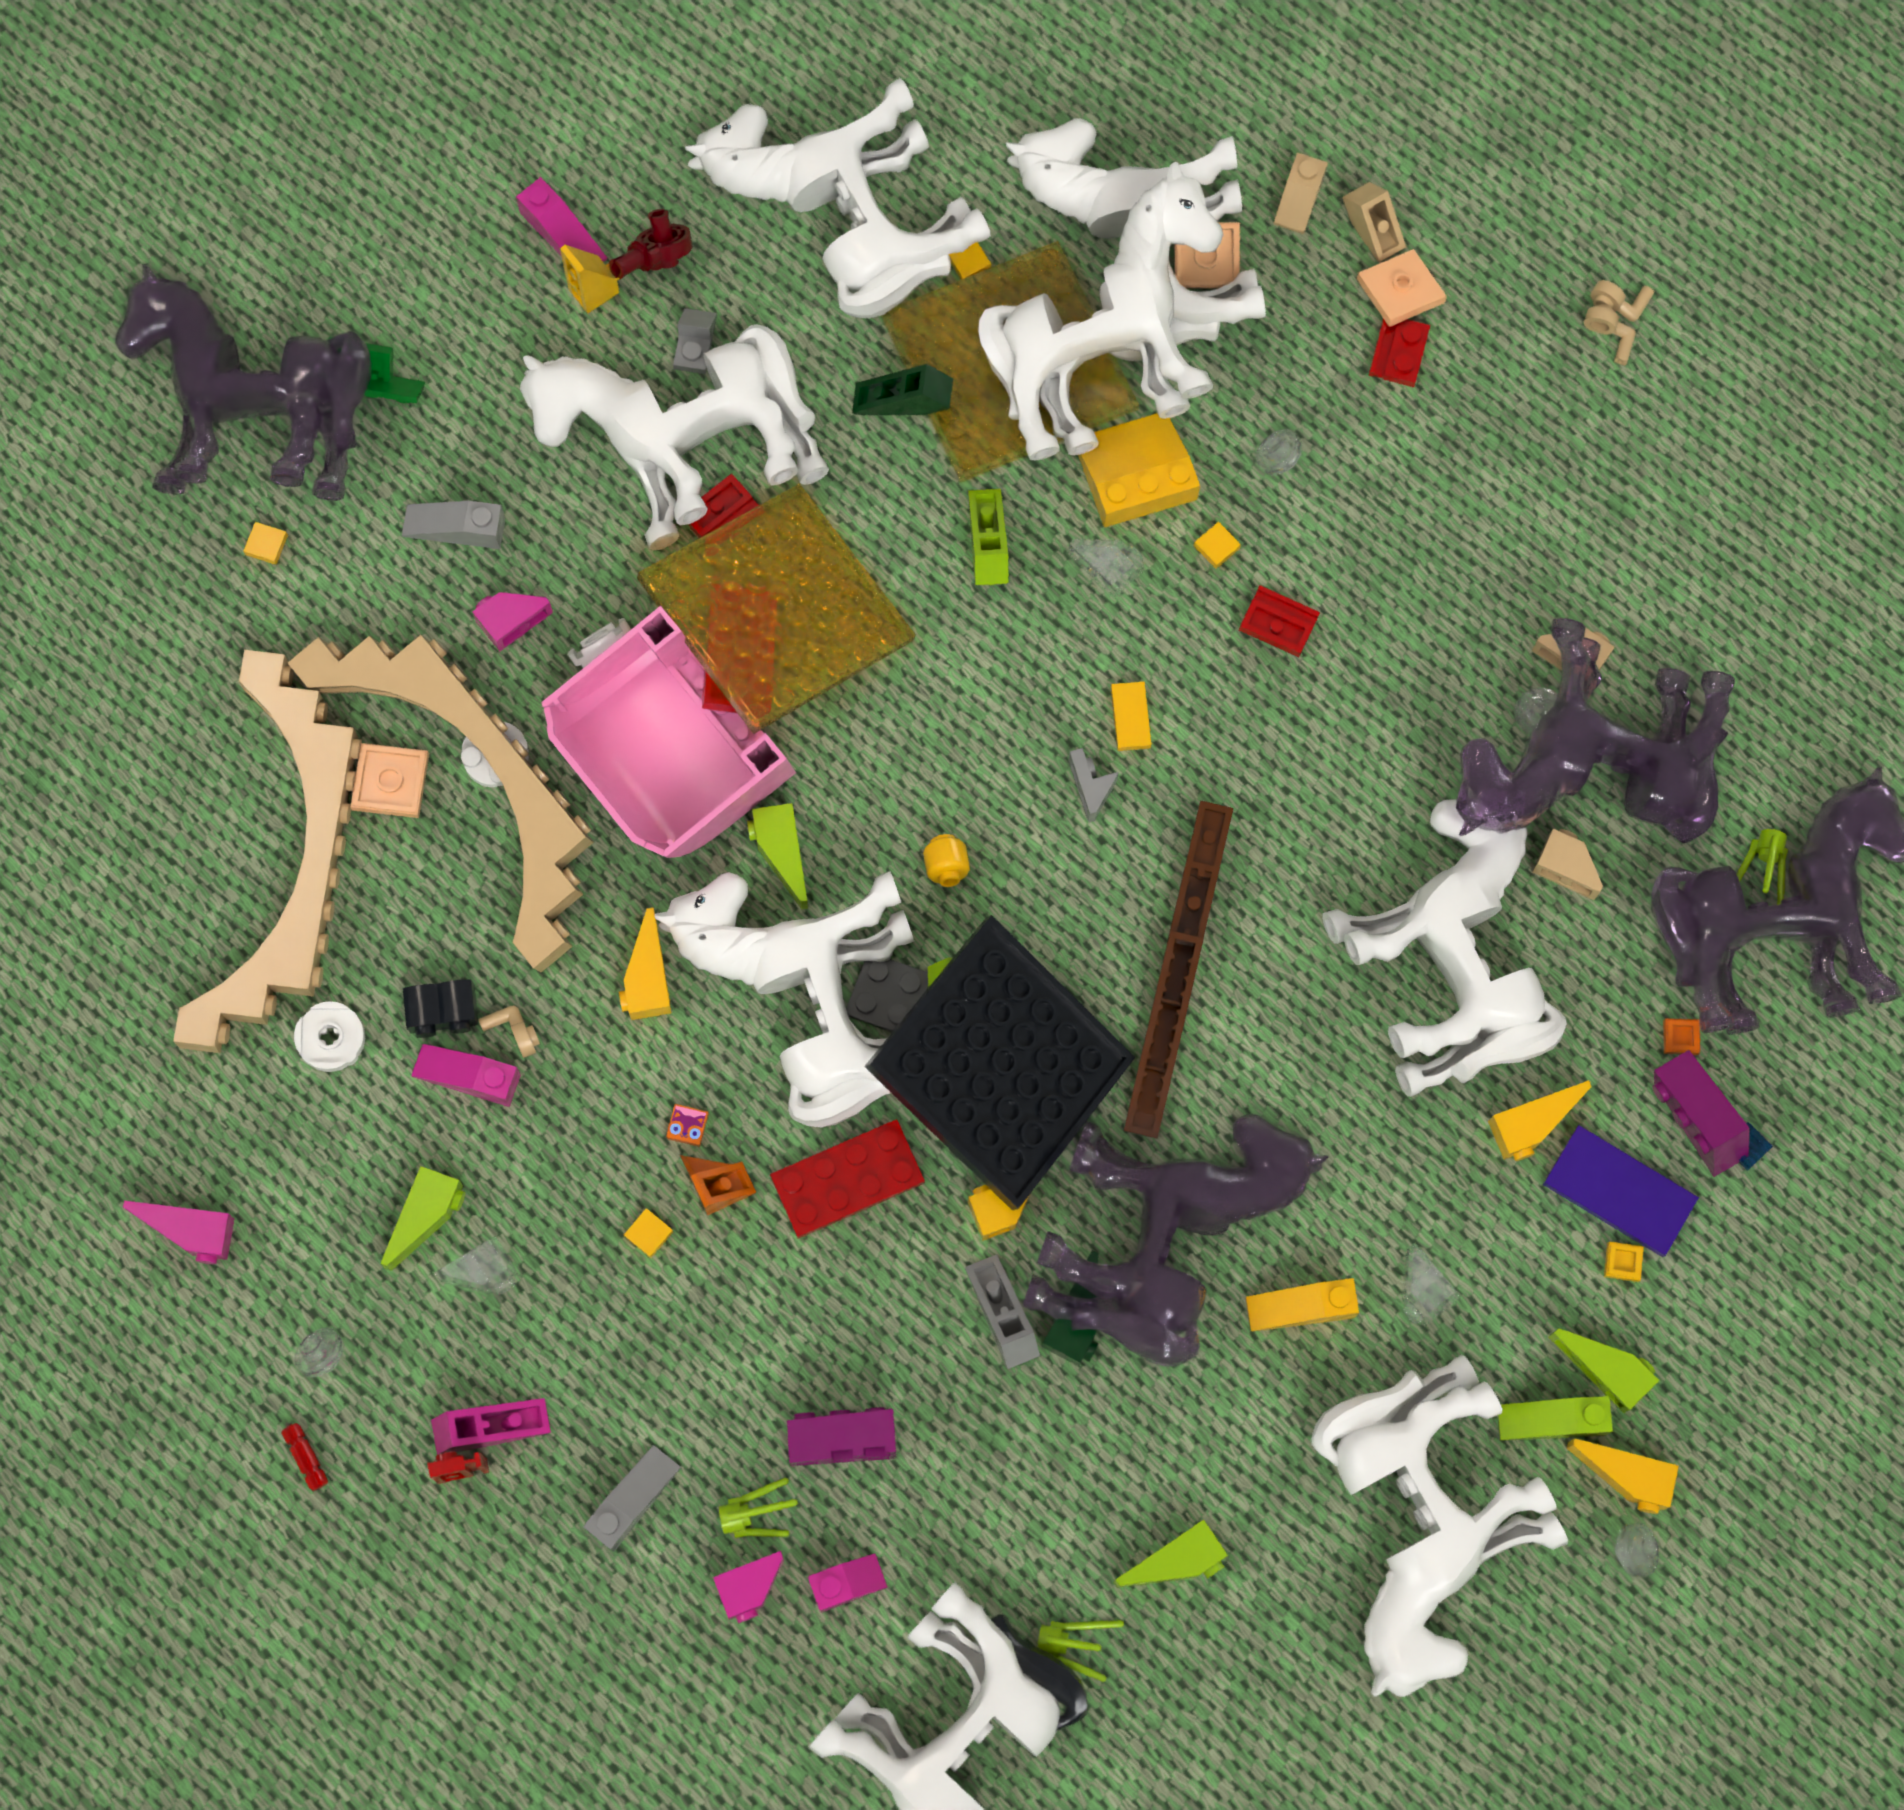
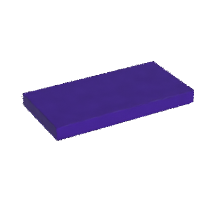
[1542,1125,1699,1257]

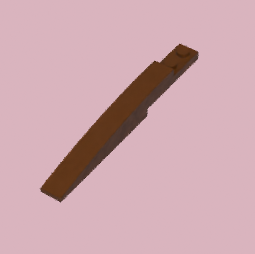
[1124,800,1234,1139]

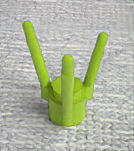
[1732,829,1788,908]
[719,1477,798,1538]
[1037,1620,1124,1682]

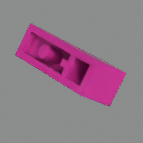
[516,177,608,263]
[411,1044,521,1107]
[123,1200,235,1264]
[431,1398,551,1455]

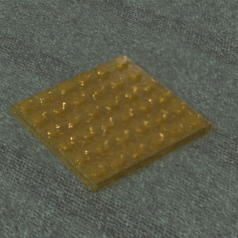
[881,241,1139,483]
[637,483,916,734]

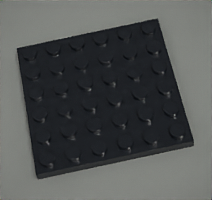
[864,915,1135,1211]

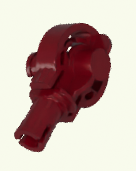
[609,209,693,279]

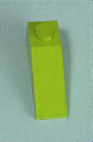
[968,489,1009,585]
[747,803,808,909]
[380,1166,466,1271]
[1548,1328,1660,1413]
[1498,1396,1613,1441]
[1113,1519,1228,1588]

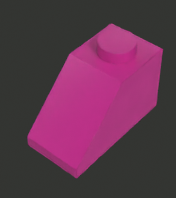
[472,592,553,652]
[713,1551,784,1624]
[807,1554,888,1613]

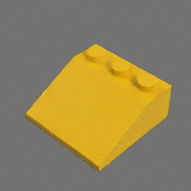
[1078,413,1200,528]

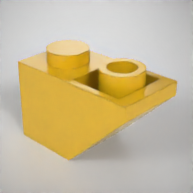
[968,1184,1032,1241]

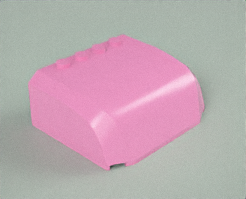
[541,606,796,858]

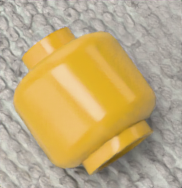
[923,834,970,887]

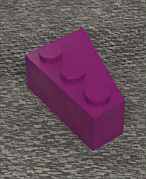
[1652,1050,1750,1177]
[787,1407,896,1466]

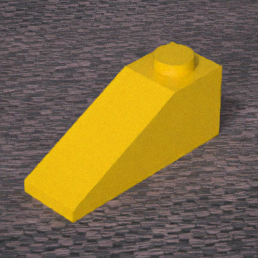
[560,245,619,314]
[619,907,672,1020]
[1488,1080,1592,1162]
[1246,1278,1359,1332]
[1567,1438,1679,1514]

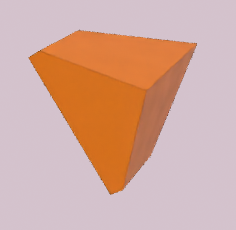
[680,1155,757,1216]

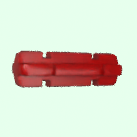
[282,1423,328,1491]

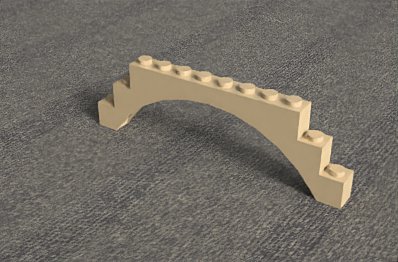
[288,635,594,972]
[173,650,362,1053]

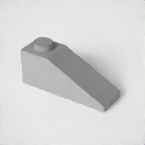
[402,501,506,549]
[965,1254,1040,1369]
[583,1445,681,1552]

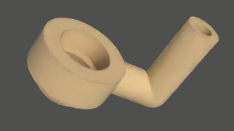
[1590,280,1654,322]
[1584,304,1635,365]
[478,1006,540,1058]

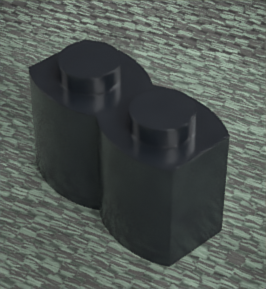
[403,979,479,1038]

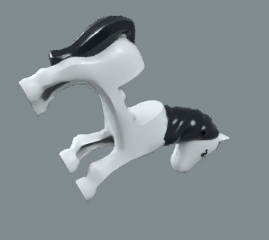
[808,1582,1088,1810]

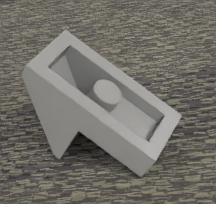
[673,308,717,374]
[1068,748,1119,823]

